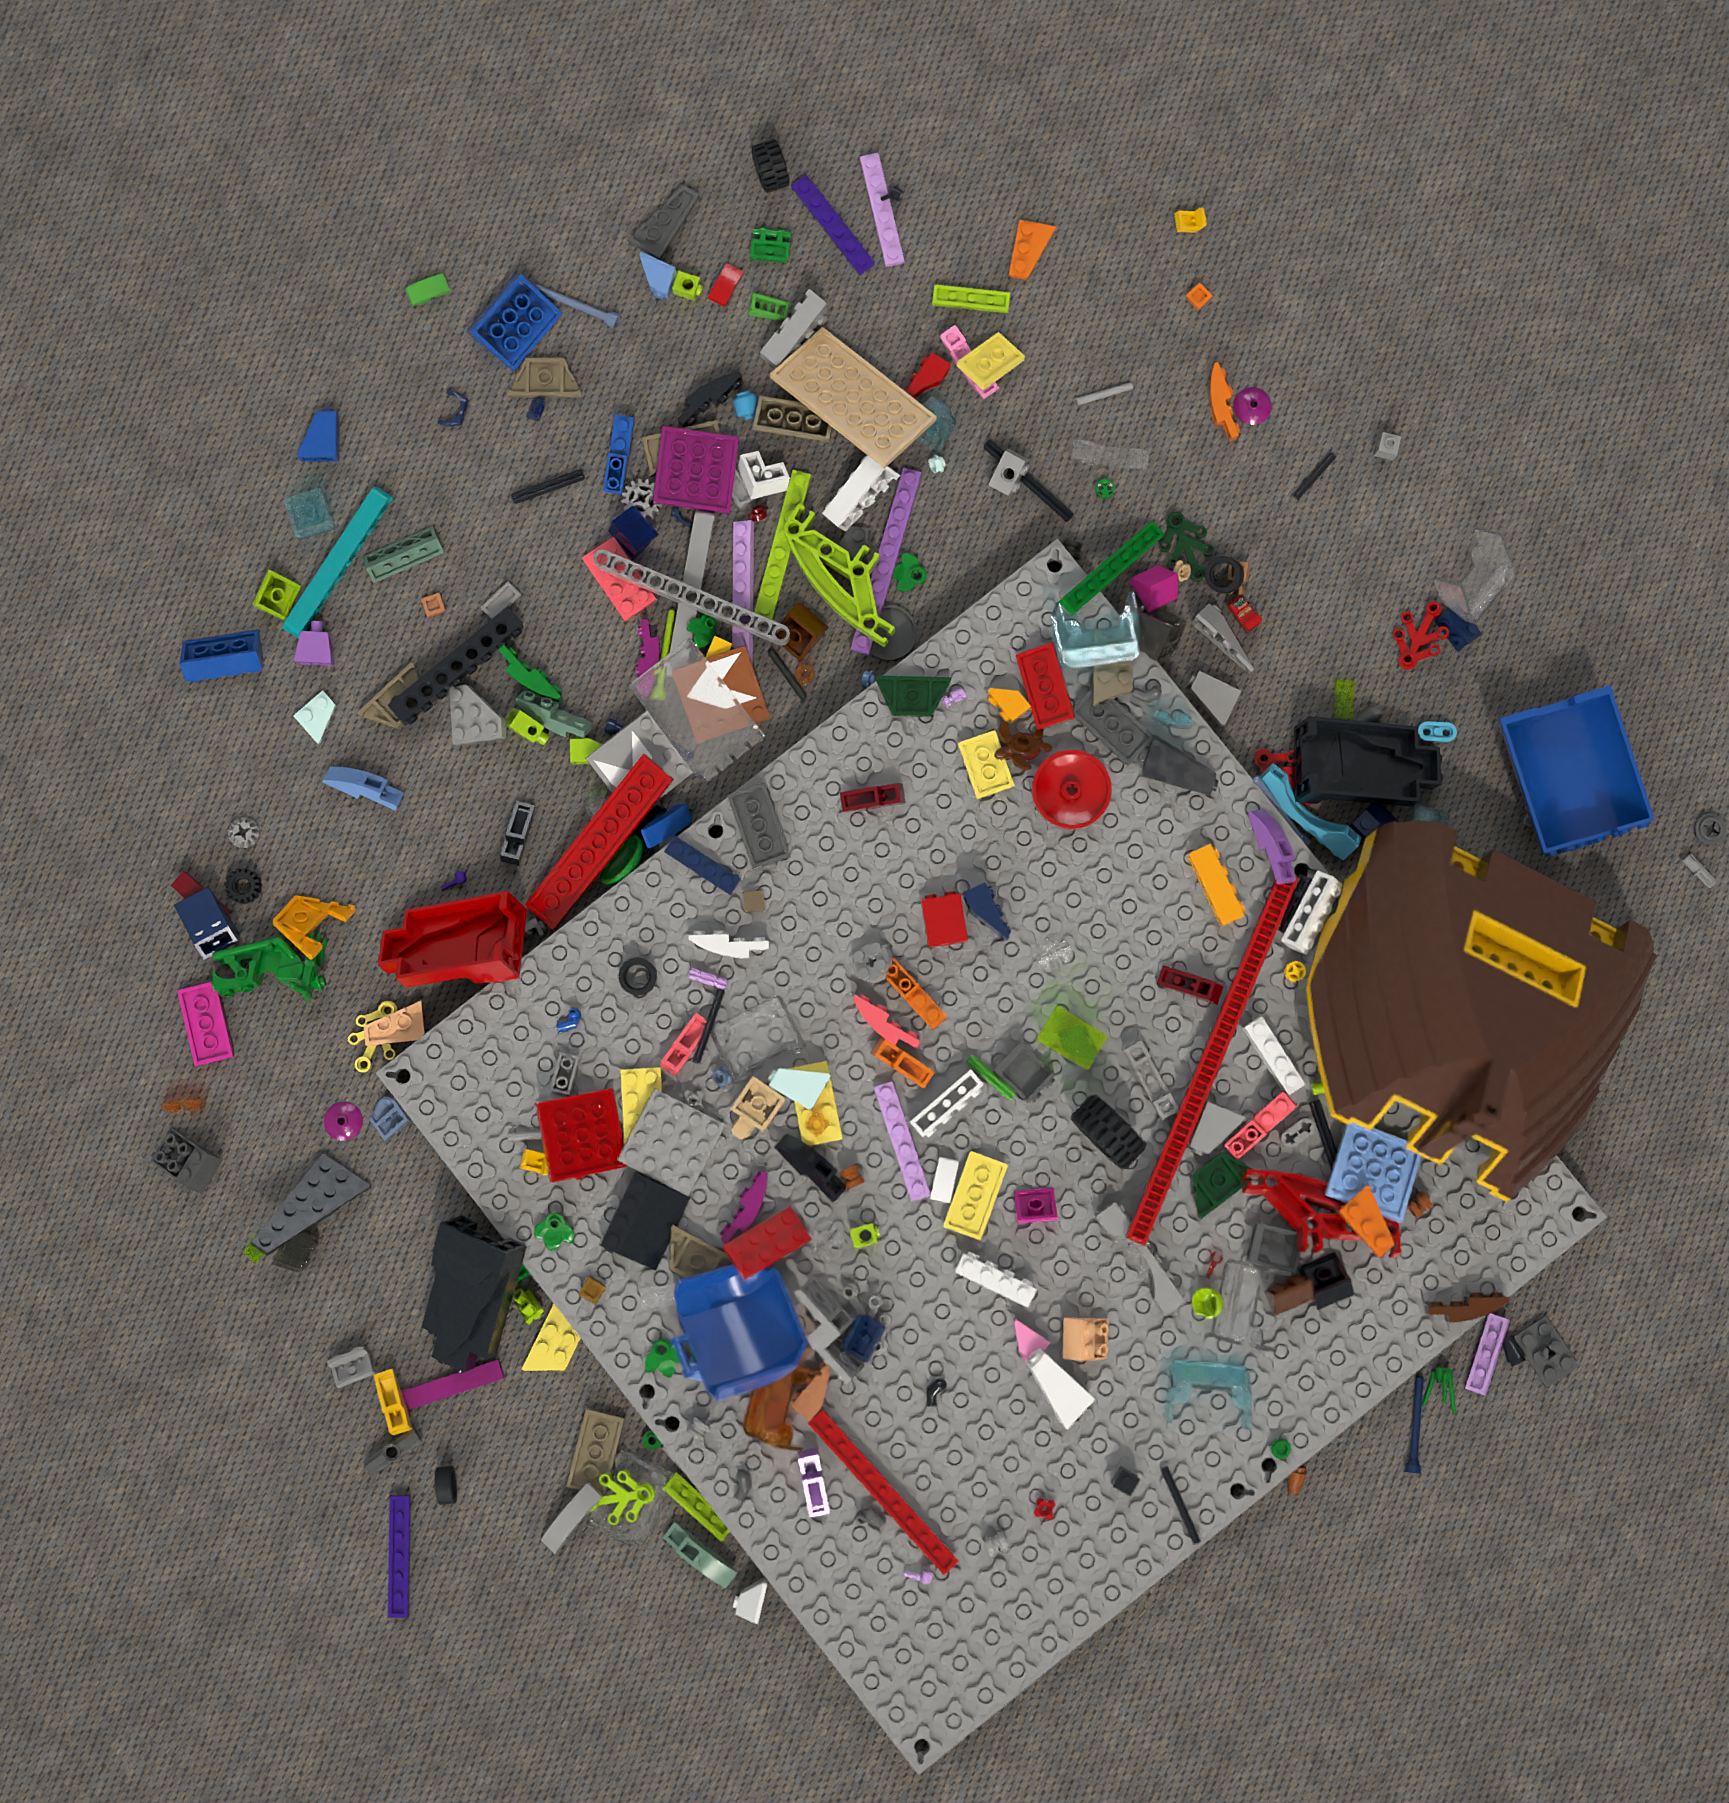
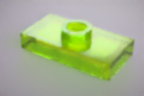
[1333,680,1355,720]

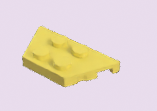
[522,1304,581,1371]

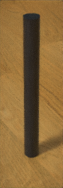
[692,988,725,1064]
[1160,1466,1201,1545]

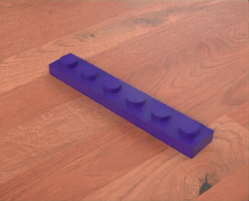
[791,174,875,276]
[388,1495,411,1618]

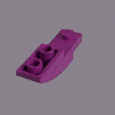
[635,619,660,700]
[720,1171,768,1244]

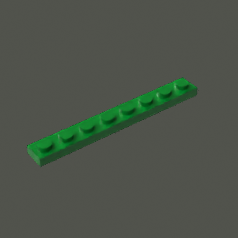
[1059,521,1165,616]

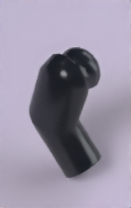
[926,1378,947,1406]

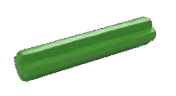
[966,1055,1016,1100]

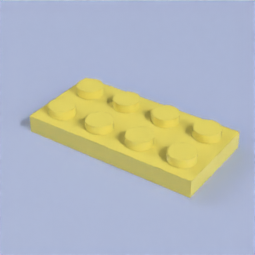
[788,1061,842,1146]
[621,1067,662,1144]
[943,1151,1008,1240]

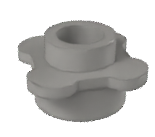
[684,1090,704,1111]

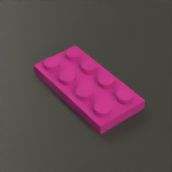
[177,982,235,1066]

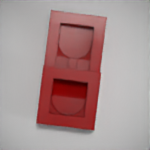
[708,263,744,307]

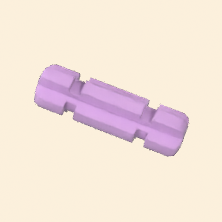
[689,968,727,989]

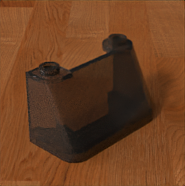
[1121,604,1188,662]

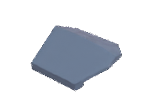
[369,1096,410,1141]

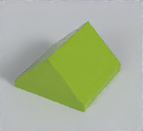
[252,569,301,621]

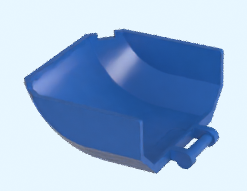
[670,1264,808,1401]

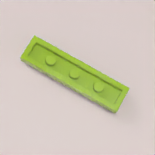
[932,284,1010,313]
[662,1472,730,1541]

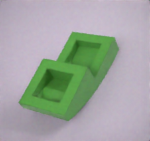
[405,273,450,306]

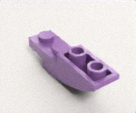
[1248,810,1296,884]

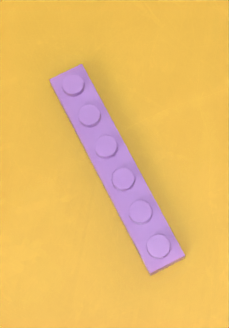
[860,153,904,267]
[873,1081,930,1202]

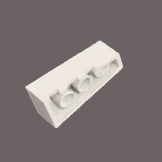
[822,455,901,532]

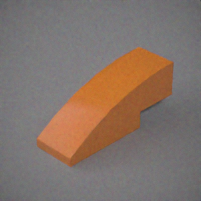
[871,1037,935,1089]

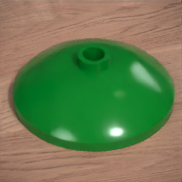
[600,836,643,886]

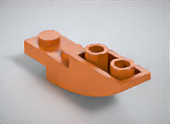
[1209,362,1240,442]
[885,957,948,1031]

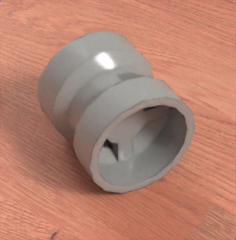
[984,1531,1009,1557]

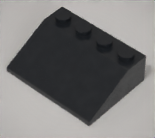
[600,1172,691,1270]

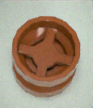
[839,1164,866,1190]
[1407,1191,1433,1219]

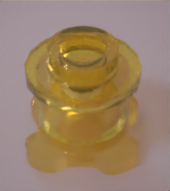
[805,1112,829,1136]

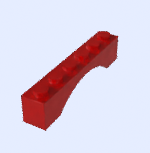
[903,352,951,399]

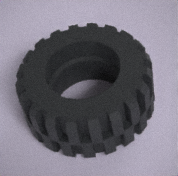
[1071,1095,1146,1170]

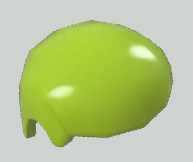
[1192,1287,1223,1319]

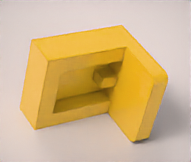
[1174,208,1206,232]
[519,1148,548,1176]

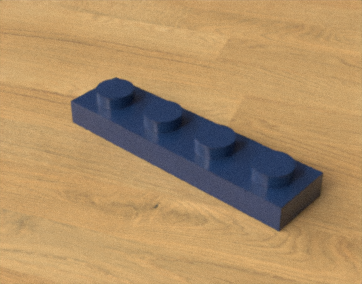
[664,836,741,896]

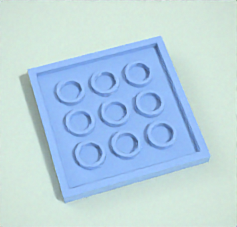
[1325,1122,1421,1223]

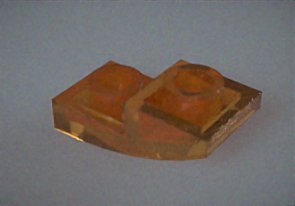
[160,1098,207,1113]

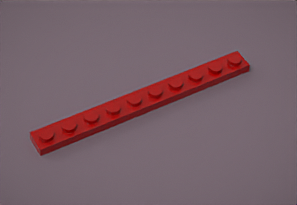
[808,1409,959,1575]

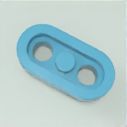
[1418,721,1457,743]

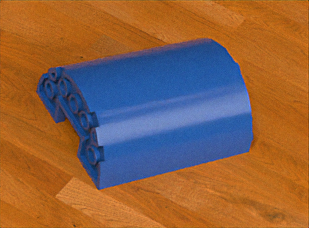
[1497,685,1655,857]

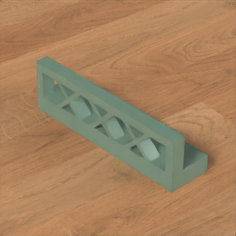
[362,526,444,583]

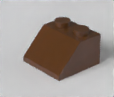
[776,602,829,662]

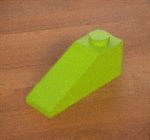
[570,736,602,765]

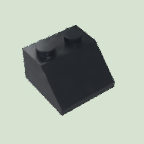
[1299,1252,1355,1310]

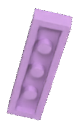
[1465,1313,1510,1396]

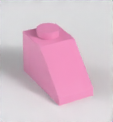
[1013,1319,1050,1361]

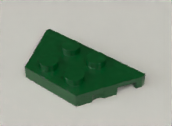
[875,675,951,717]
[1190,1152,1253,1219]

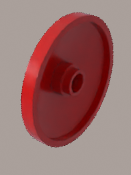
[1032,750,1112,829]

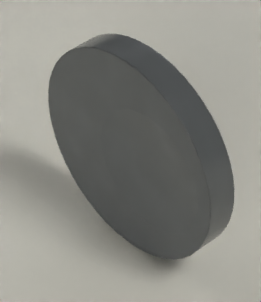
[870,605,917,661]

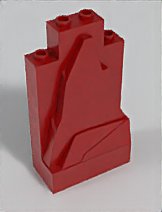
[378,891,527,988]

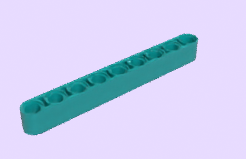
[282,486,393,639]

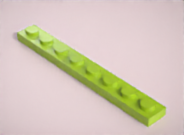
[754,470,811,620]

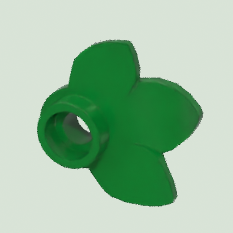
[892,553,927,592]
[686,614,718,649]
[534,1212,574,1252]
[645,1338,681,1378]

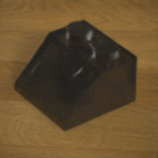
[272,1230,319,1273]

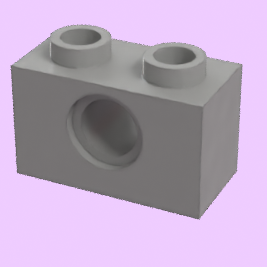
[989,449,1029,496]

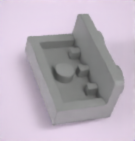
[327,1347,375,1388]

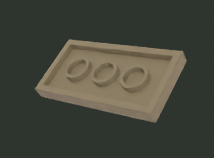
[566,1408,625,1496]

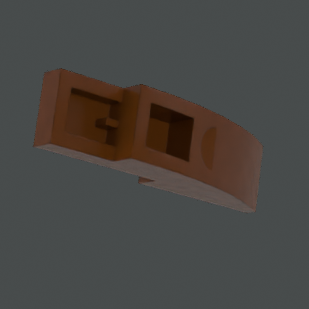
[1425,1292,1509,1323]

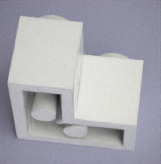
[738,451,790,499]

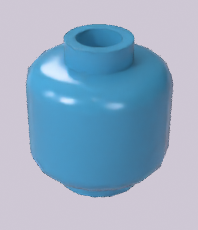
[733,390,758,420]

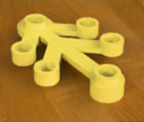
[348,1001,398,1072]

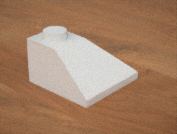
[733,1576,768,1624]

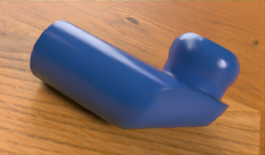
[556,1008,581,1033]

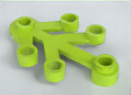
[589,1469,655,1525]

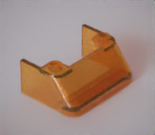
[743,1364,822,1452]

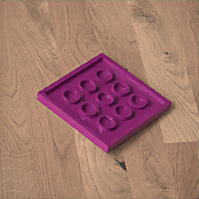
[653,426,739,514]

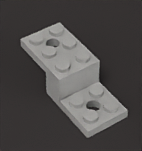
[794,1276,865,1384]

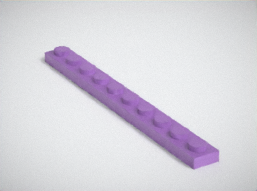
[850,468,922,655]

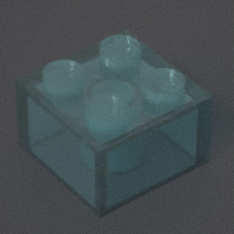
[284,488,336,540]

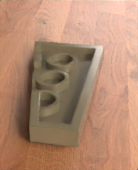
[642,420,720,476]

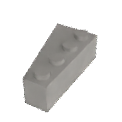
[760,289,828,369]

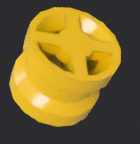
[1284,961,1306,982]

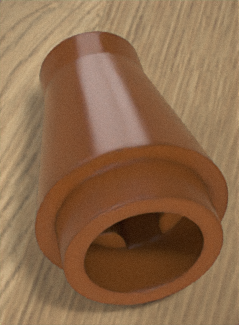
[1287,1465,1307,1495]

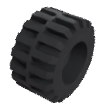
[751,139,790,193]

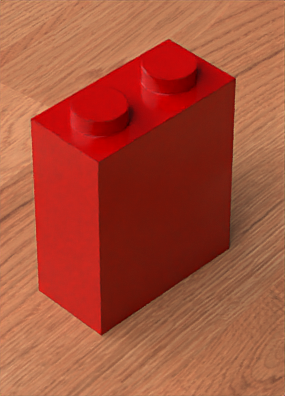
[921,891,968,948]

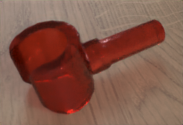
[1205,1251,1223,1279]

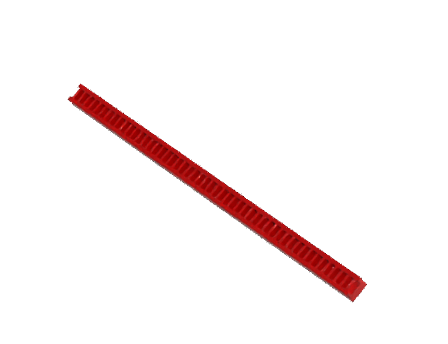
[1125,877,1299,1246]

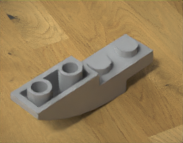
[548,1053,580,1101]

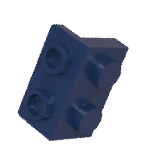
[1435,603,1482,651]
[841,1314,886,1363]

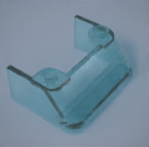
[1051,591,1140,668]
[1165,1359,1252,1430]

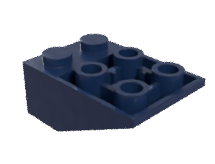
[962,882,1011,941]
[174,886,240,960]

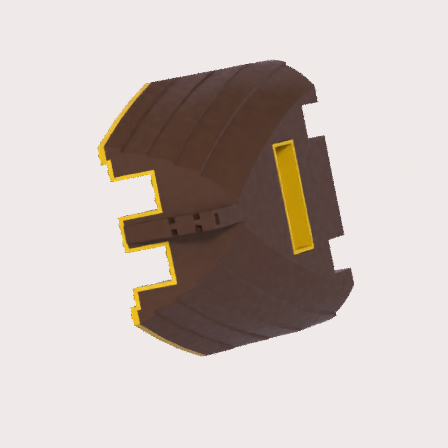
[1306,821,1657,1202]

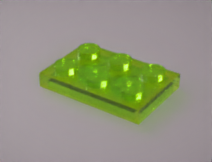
[1036,1005,1108,1071]

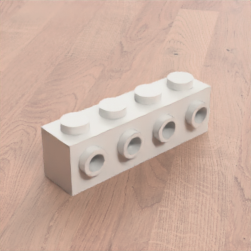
[1281,870,1343,955]
[910,1070,984,1138]
[954,1252,1037,1307]

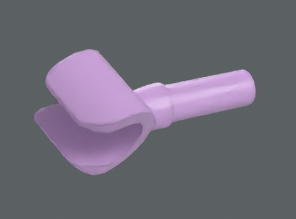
[904,1570,933,1584]

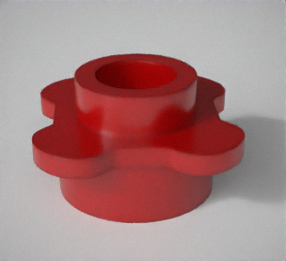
[1034,1497,1056,1520]

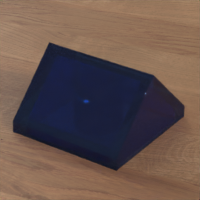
[608,506,659,560]

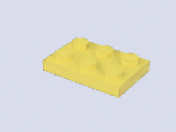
[957,332,1025,390]
[958,730,1014,799]

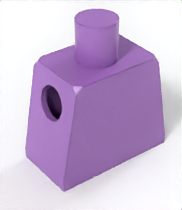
[294,621,335,666]

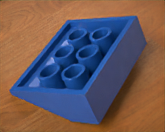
[466,274,563,371]

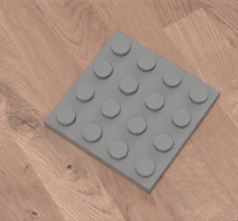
[617,1088,725,1196]

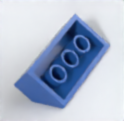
[179,630,264,682]

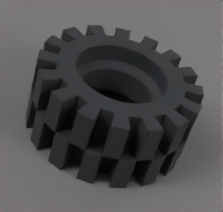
[224,868,262,904]

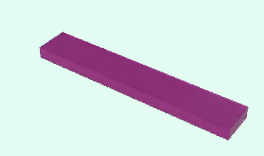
[401,1359,505,1410]

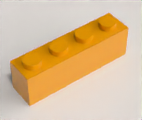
[1187,844,1245,927]

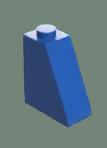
[297,409,340,462]

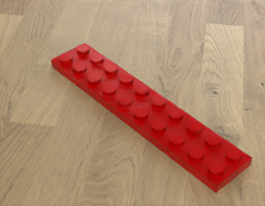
[525,754,674,930]

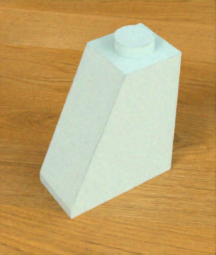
[768,1068,831,1110]

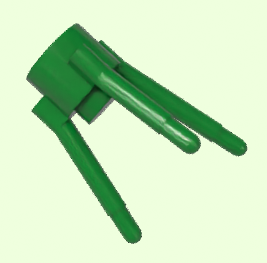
[1422,1367,1456,1415]

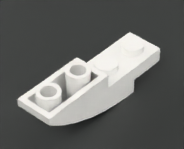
[689,931,770,959]

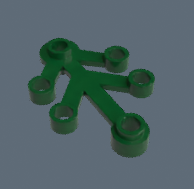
[1159,512,1214,582]

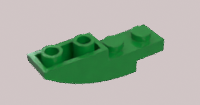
[498,645,563,702]

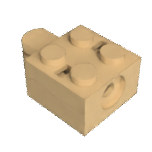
[731,1076,787,1139]

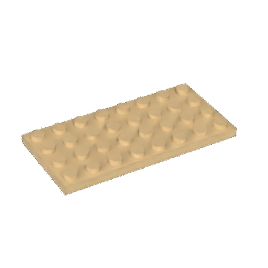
[770,327,937,469]

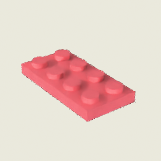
[582,537,657,622]

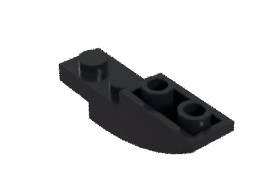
[678,372,743,428]
[774,1133,846,1202]

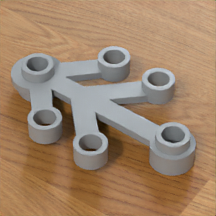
[842,1282,892,1356]

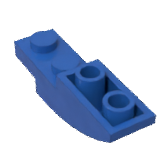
[603,415,635,494]

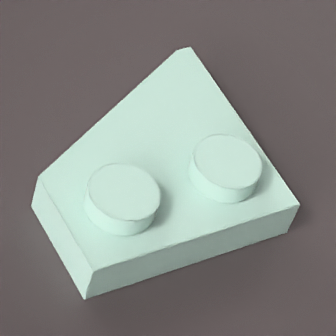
[294,691,336,744]

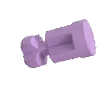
[942,687,967,707]

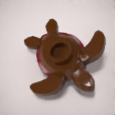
[994,723,1052,770]

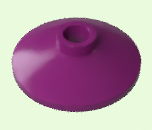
[1233,387,1272,425]
[324,1102,363,1141]

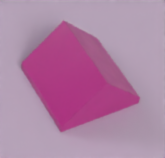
[1129,565,1178,613]
[1014,1188,1058,1223]

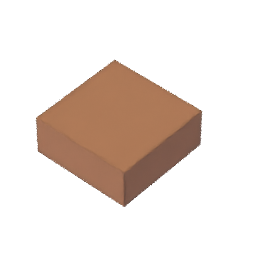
[421,593,446,618]

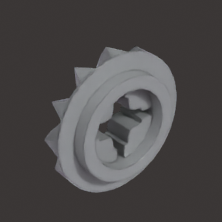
[227,817,259,848]

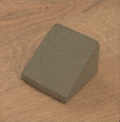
[743,891,765,913]

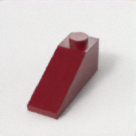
[1156,965,1224,1005]

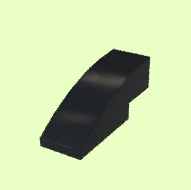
[500,801,535,866]

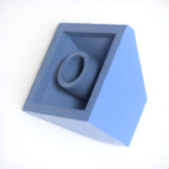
[639,252,677,300]

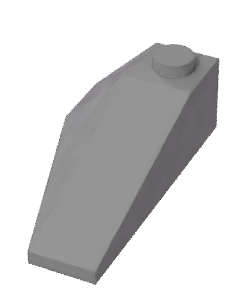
[1191,604,1254,675]

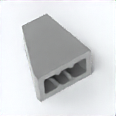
[1188,671,1241,728]
[1188,1102,1245,1156]

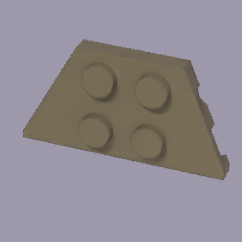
[507,358,582,398]
[1092,632,1133,706]
[357,662,423,729]
[670,1225,733,1278]

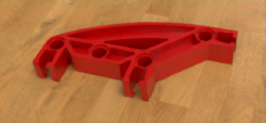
[1242,1169,1401,1258]

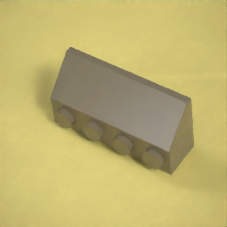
[753,396,833,442]

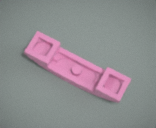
[939,325,999,399]

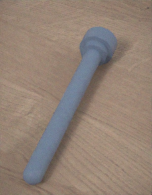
[534,284,620,329]
[1253,776,1311,846]

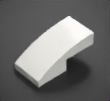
[930,1157,959,1203]

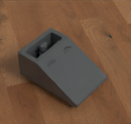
[151,1127,223,1194]

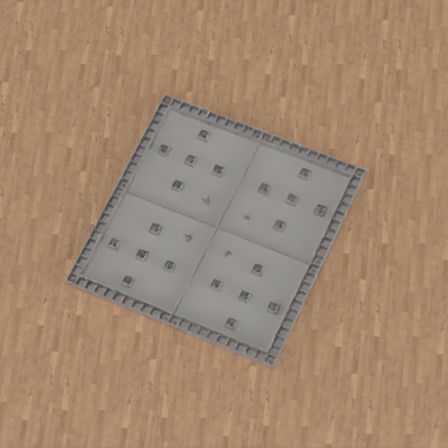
[376,539,1607,1775]

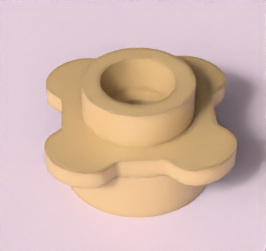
[1173,560,1191,582]

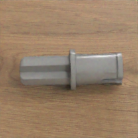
[1682,853,1717,888]

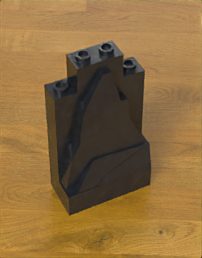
[1294,716,1443,807]
[421,1215,527,1373]

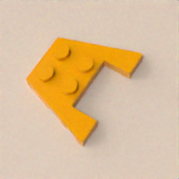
[273,895,356,960]

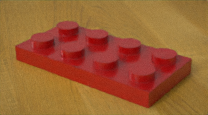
[1016,642,1076,730]
[722,1206,812,1281]

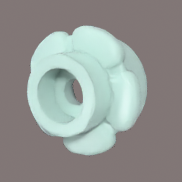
[928,454,945,473]

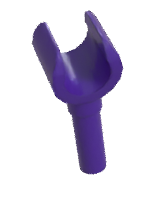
[441,872,467,891]

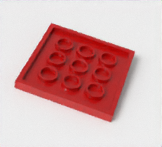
[535,1088,628,1183]

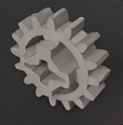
[621,479,663,521]

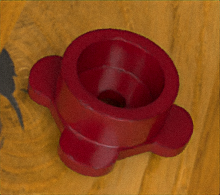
[747,505,768,521]

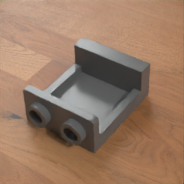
[993,1041,1056,1103]

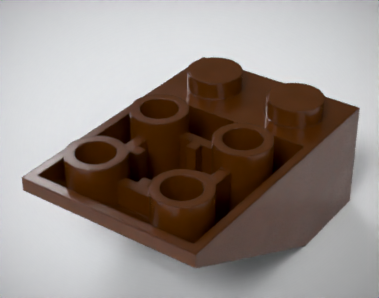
[1264,1274,1314,1315]

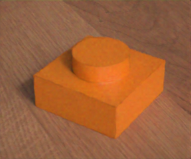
[1185,282,1213,311]

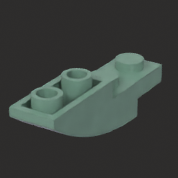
[515,690,593,738]
[663,1521,738,1589]

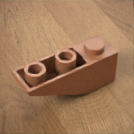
[791,1361,831,1422]

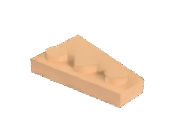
[364,1001,425,1046]

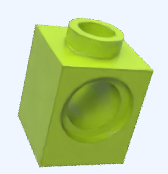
[672,271,703,301]
[849,1222,881,1249]

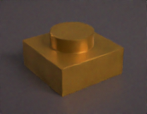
[578,1277,606,1305]

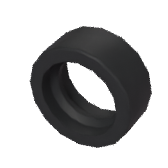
[1205,556,1244,594]
[618,957,657,996]
[435,1465,457,1505]

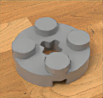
[853,942,892,983]

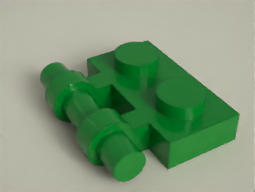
[750,226,792,263]

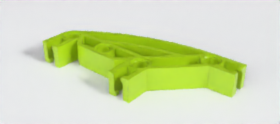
[784,503,895,648]

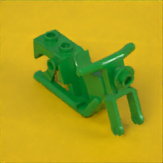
[211,932,327,1002]

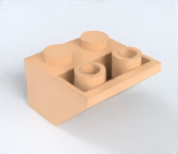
[1063,1317,1109,1361]

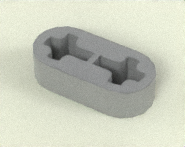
[1280,1118,1315,1148]

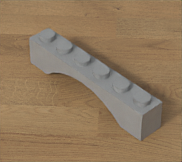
[1094,1202,1186,1316]

